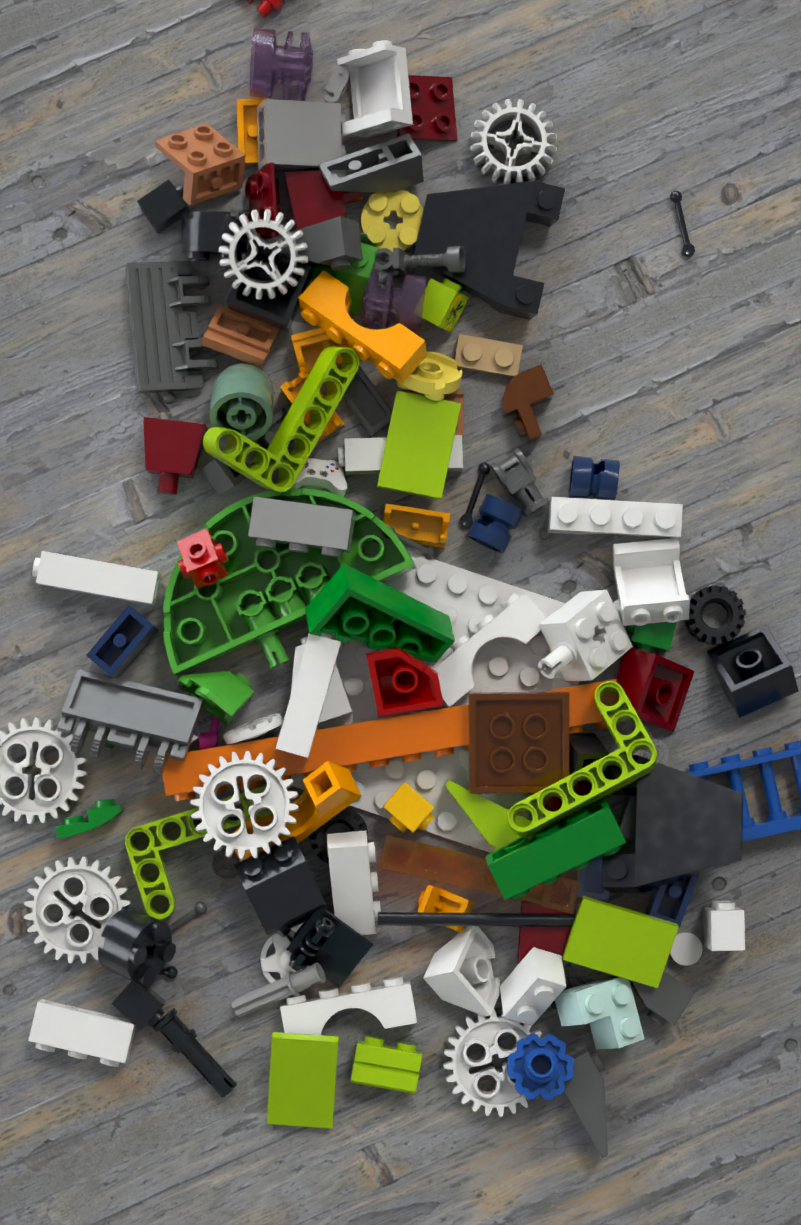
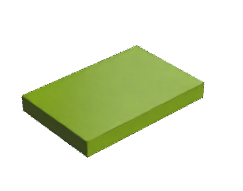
[377,390,461,500]
[562,895,679,988]
[267,1032,339,1129]

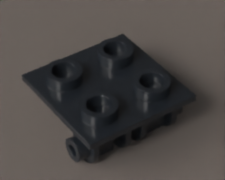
[286,908,373,988]

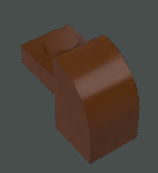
[502,364,554,443]

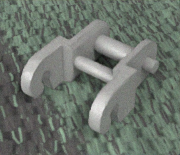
[324,65,350,103]

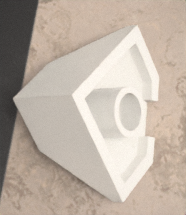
[423,926,500,1016]

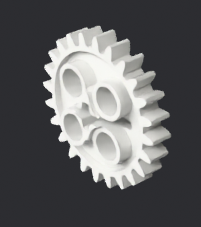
[0,717,88,824]
[190,751,299,860]
[24,856,132,963]
[443,1009,542,1117]

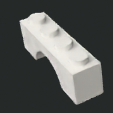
[547,497,683,539]
[428,592,547,707]
[280,977,417,1035]

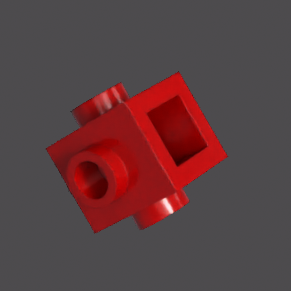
[176,528,229,589]

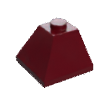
[616,648,694,732]

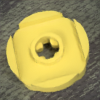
[361,189,423,252]
[396,351,463,401]

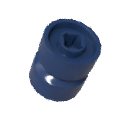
[569,456,620,500]
[466,494,524,553]

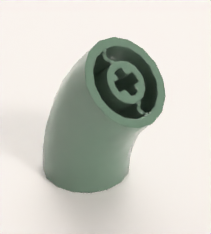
[210,363,275,441]

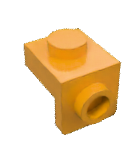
[417,885,474,932]

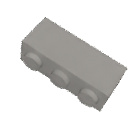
[248,497,356,557]

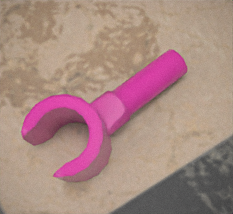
[199,715,220,750]

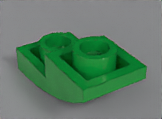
[56,799,124,839]

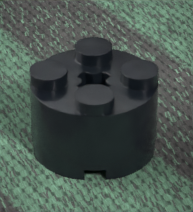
[182,211,247,262]
[98,909,176,986]

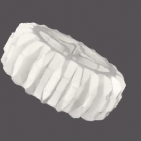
[470,99,557,184]
[219,209,308,299]

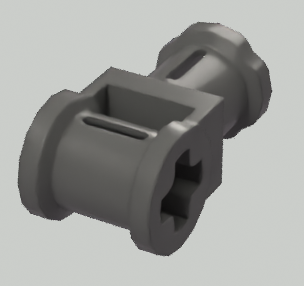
[490,448,550,517]

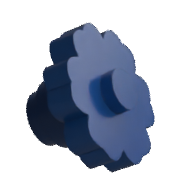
[507,1033,574,1101]

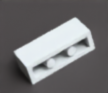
[327,830,381,935]
[28,999,136,1067]

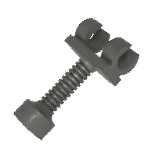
[375,246,466,278]

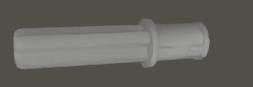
[232,962,326,1017]

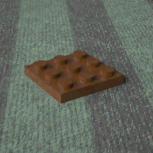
[469,692,569,793]

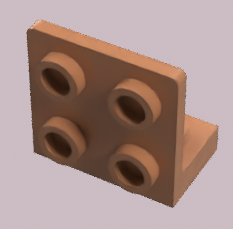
[156,124,246,206]

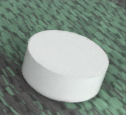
[670,932,703,966]

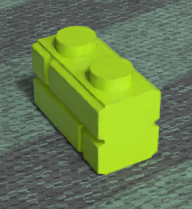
[350,1036,422,1094]

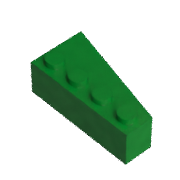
[305,564,455,663]
[485,797,626,900]

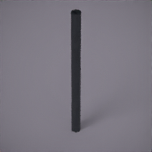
[378,912,576,927]

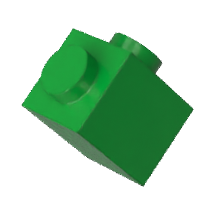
[625,622,677,654]

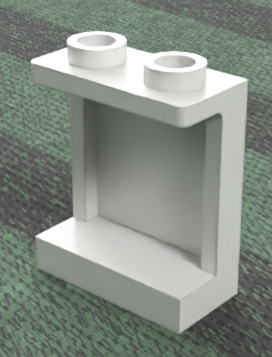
[337,40,413,140]
[613,538,690,626]

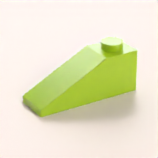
[445,779,532,852]

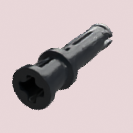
[152,1008,237,1098]

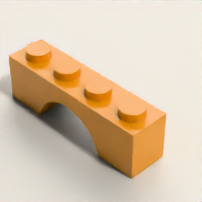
[298,270,427,384]
[231,761,362,862]

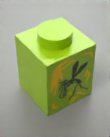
[413,278,469,333]

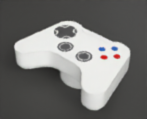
[290,458,347,497]

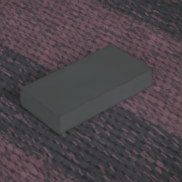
[342,365,392,437]

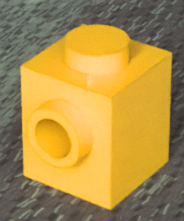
[383,781,435,833]

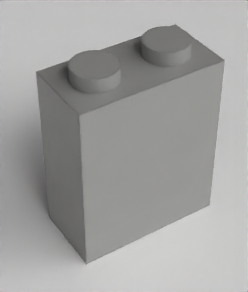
[257,99,346,172]

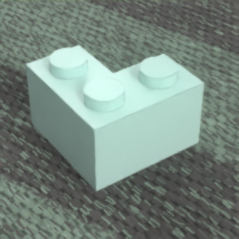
[555,976,645,1050]

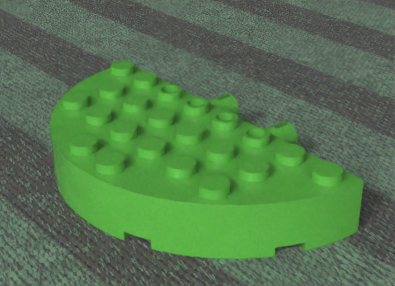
[163,488,417,676]

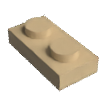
[455,334,523,378]

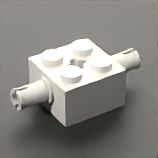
[538,590,633,681]

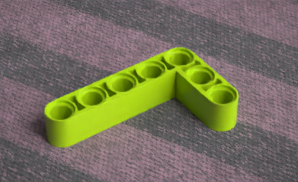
[203,346,359,492]
[508,681,657,837]
[125,786,273,919]

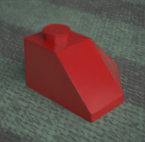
[366,648,444,717]

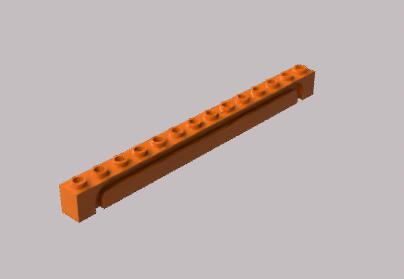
[162,679,619,801]

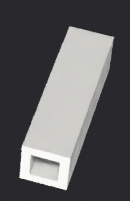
[338,435,463,475]
[32,551,161,606]
[276,633,341,758]

